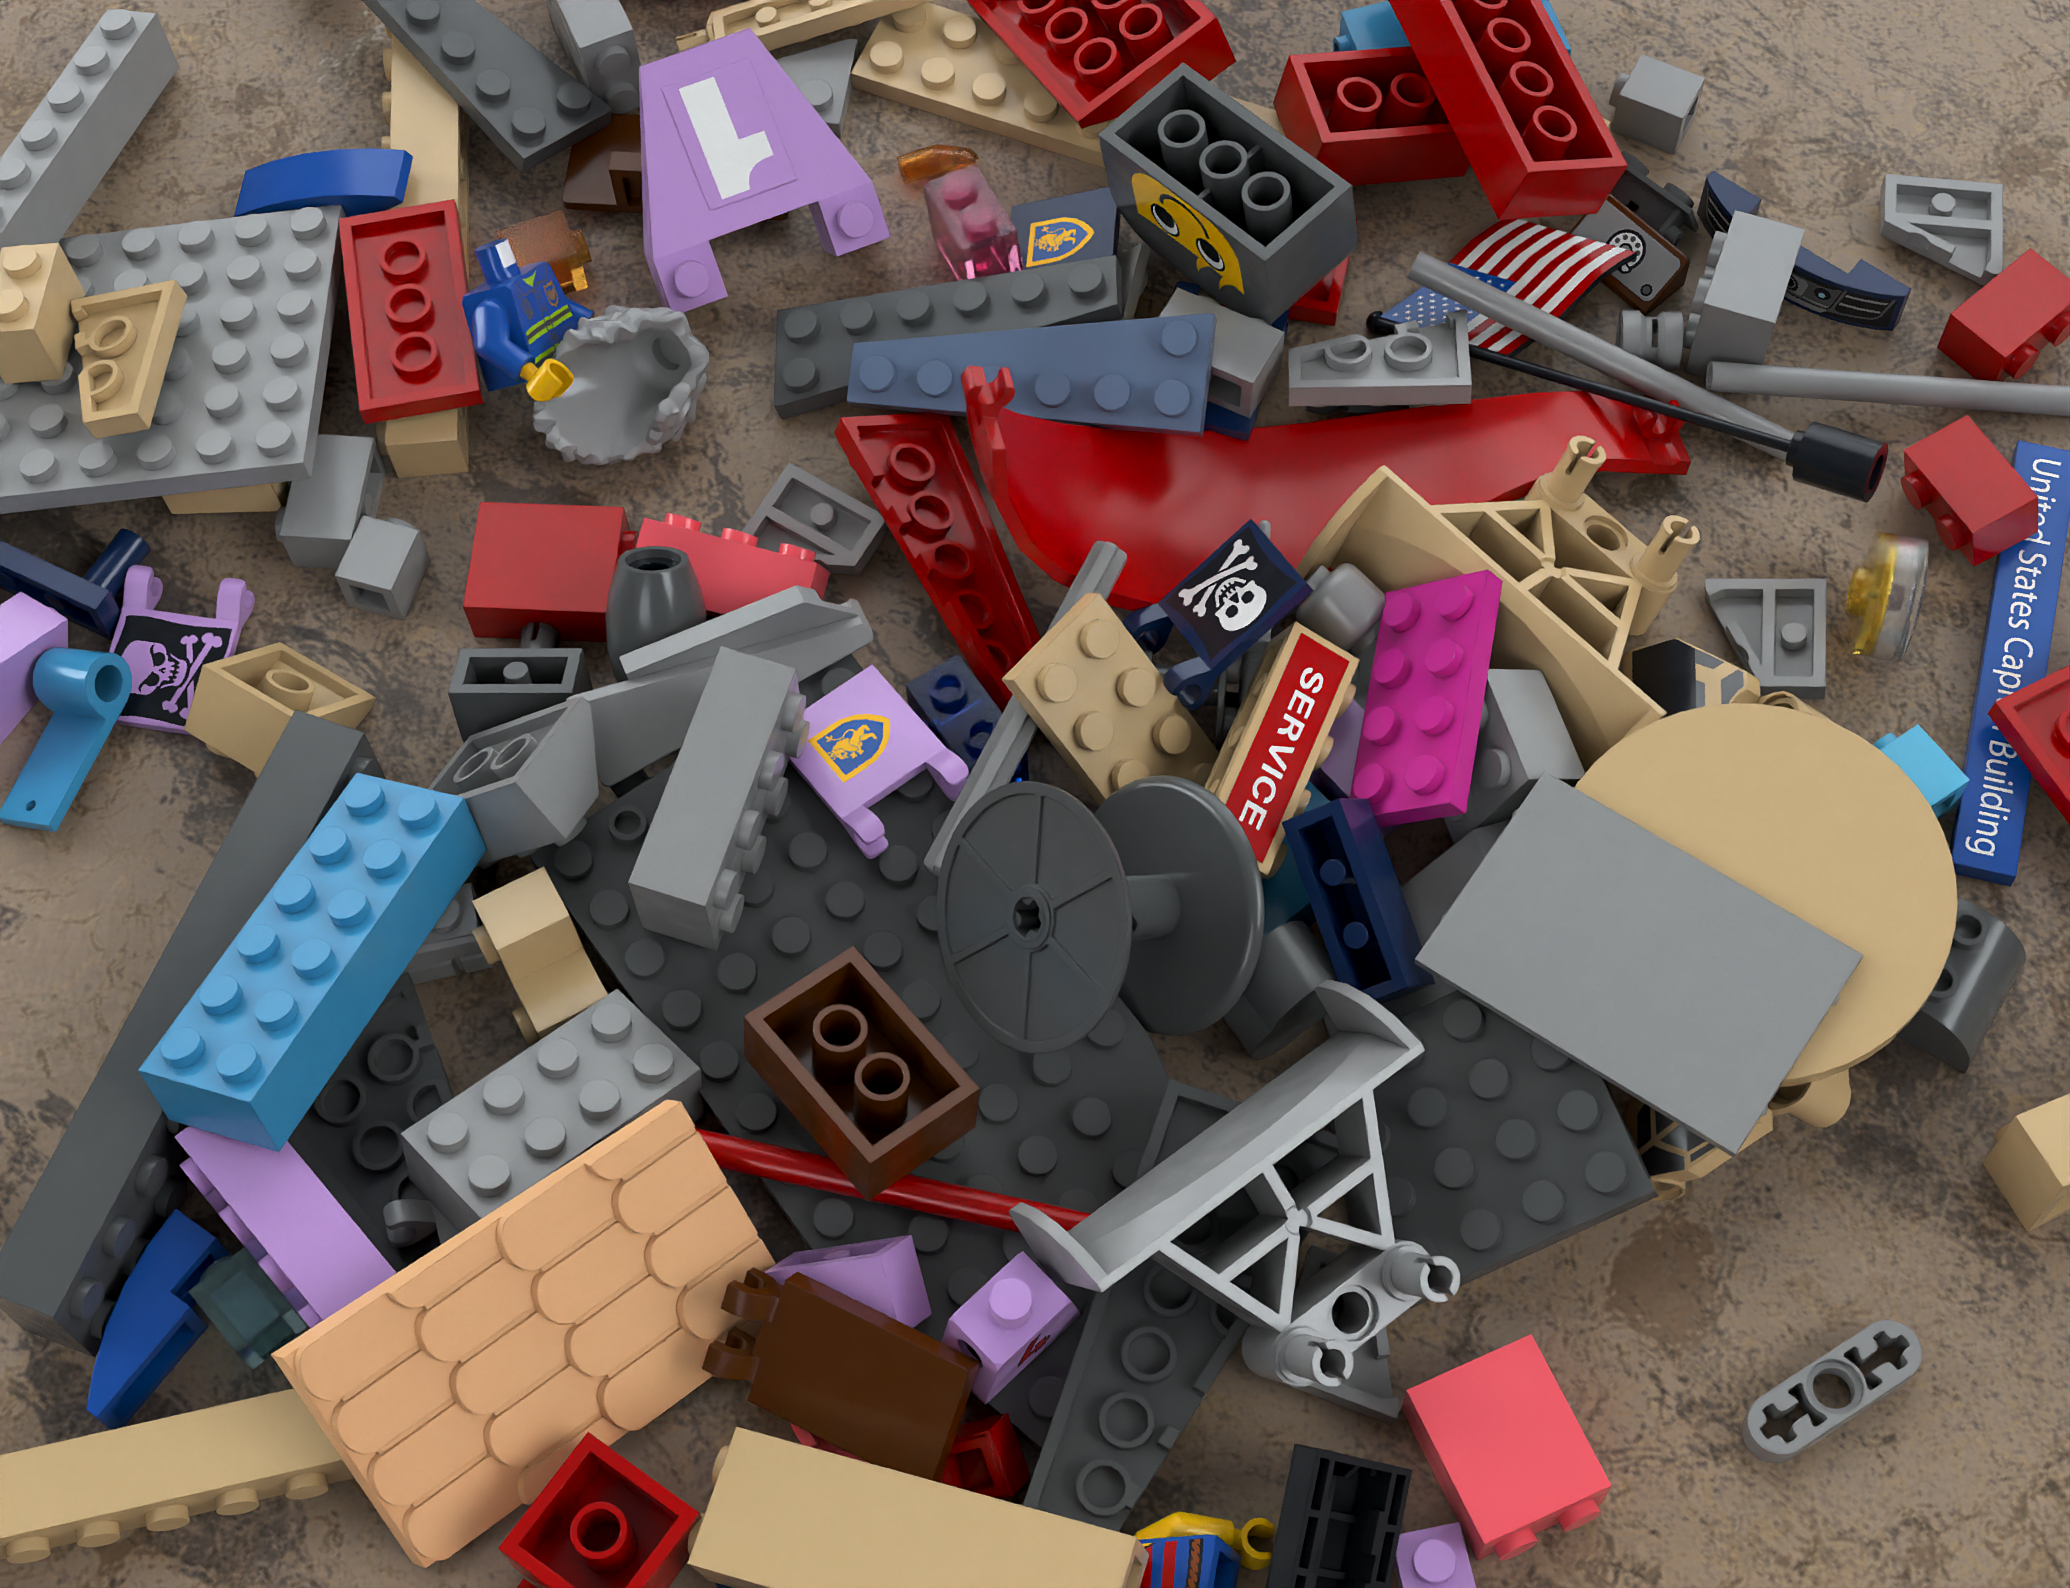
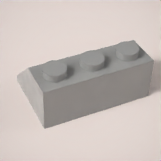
[427,696,599,869]

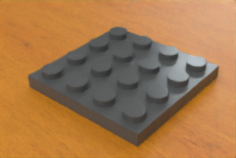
[1329,990,1659,1309]

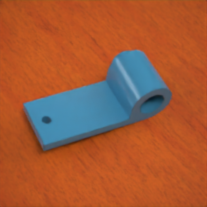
[0,647,132,832]

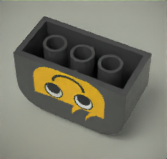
[1098,62,1358,325]

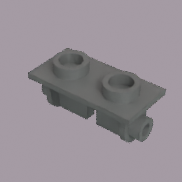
[1610,151,1699,247]

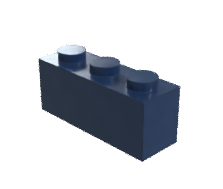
[1282,798,1436,1005]

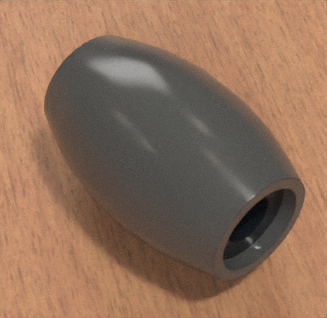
[605,546,706,683]

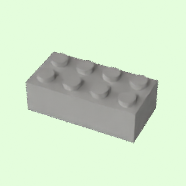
[628,646,810,951]
[400,989,704,1232]

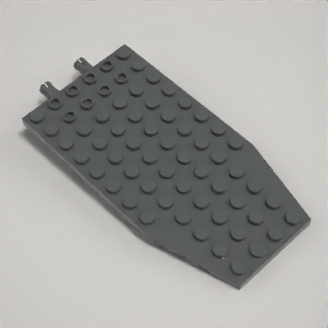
[530,654,1169,1453]

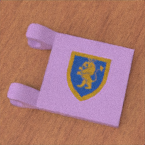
[789,664,969,859]

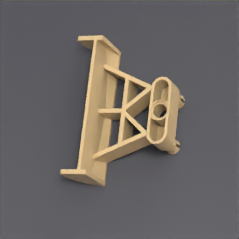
[1296,436,1700,773]

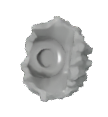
[532,305,709,466]

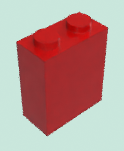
[463,502,639,642]

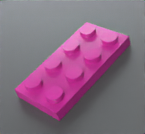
[1349,569,1503,828]

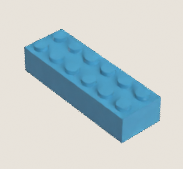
[138,773,487,1152]

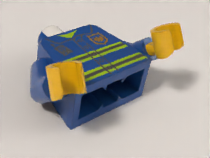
[462,238,595,402]

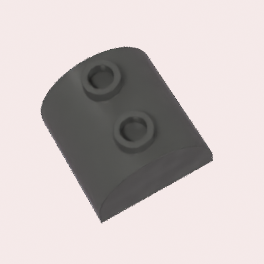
[1896,898,2026,1073]

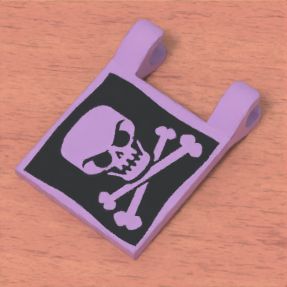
[109,565,255,735]

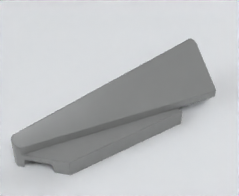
[566,585,874,787]

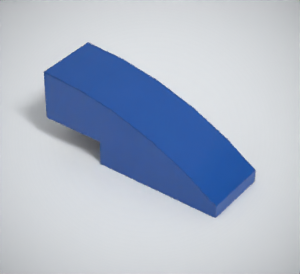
[234,148,413,217]
[86,1209,233,1430]

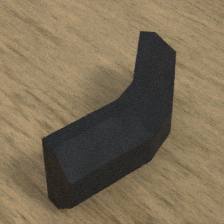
[1265,1444,1412,1588]

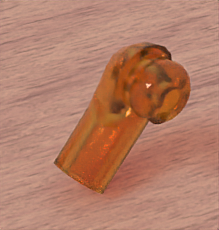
[897,144,981,188]

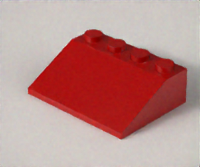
[967,0,1236,129]

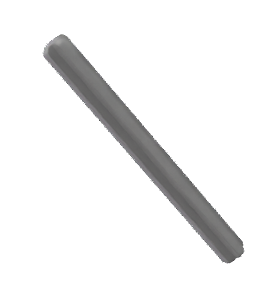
[923,540,1127,877]

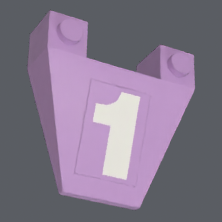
[639,28,891,313]

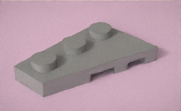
[1288,309,1472,407]

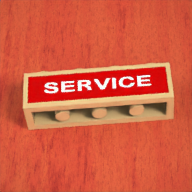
[1204,622,1360,879]

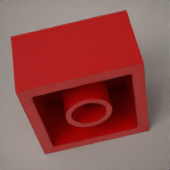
[498,1432,702,1588]

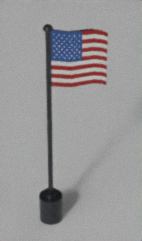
[1366,219,1888,503]

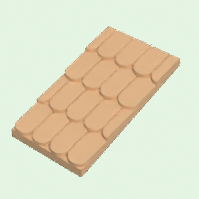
[271,1099,776,1569]

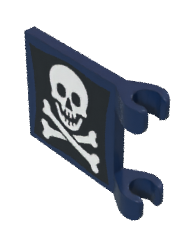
[1122,519,1313,710]

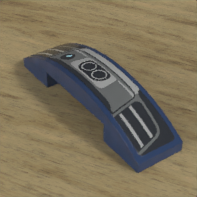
[1697,171,1911,331]

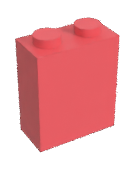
[1401,1334,1612,1561]

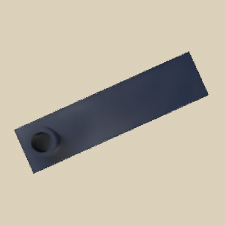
[0,528,151,641]

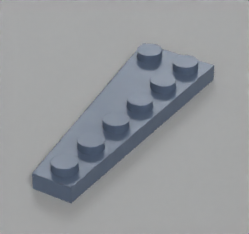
[846,313,1217,437]

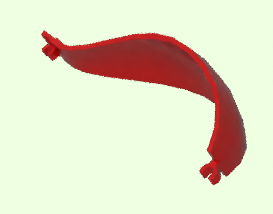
[961,366,1691,611]

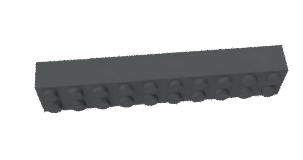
[0,709,386,1357]

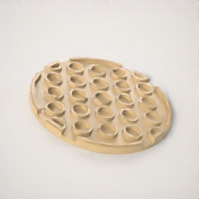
[1575,703,1958,1087]

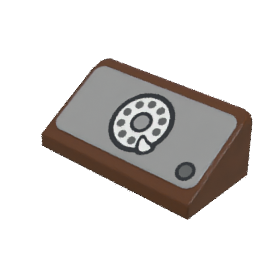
[1569,194,1690,316]

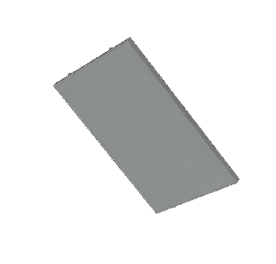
[1415,771,1863,1158]

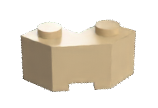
[471,866,608,1046]

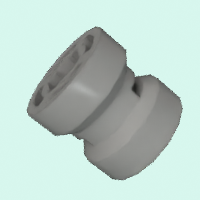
[1615,309,1683,371]

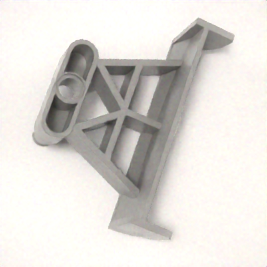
[1009,979,1460,1387]

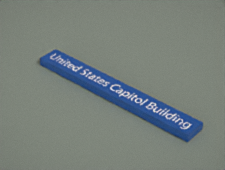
[1950,440,2070,887]

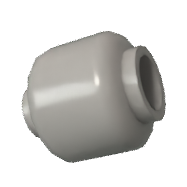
[1296,563,1386,656]

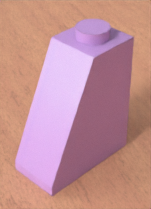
[0,592,68,745]

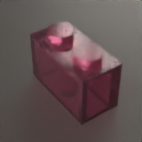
[922,165,1024,281]

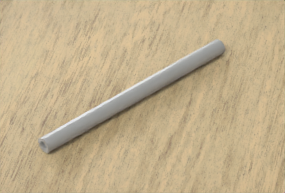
[1407,251,1795,461]
[1706,361,2070,416]

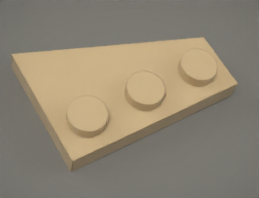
[71,280,187,439]

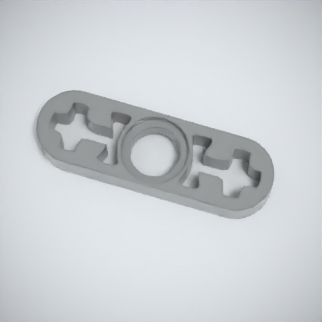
[1742,1320,1922,1463]

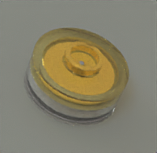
[1845,531,1928,663]

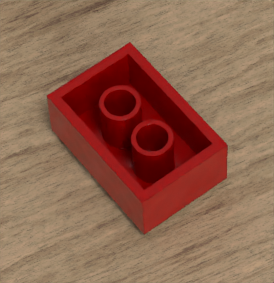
[1273,46,1470,186]

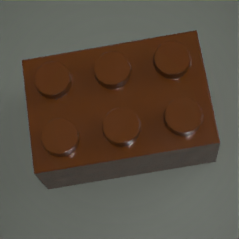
[744,946,980,1202]

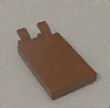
[702,1267,981,1483]

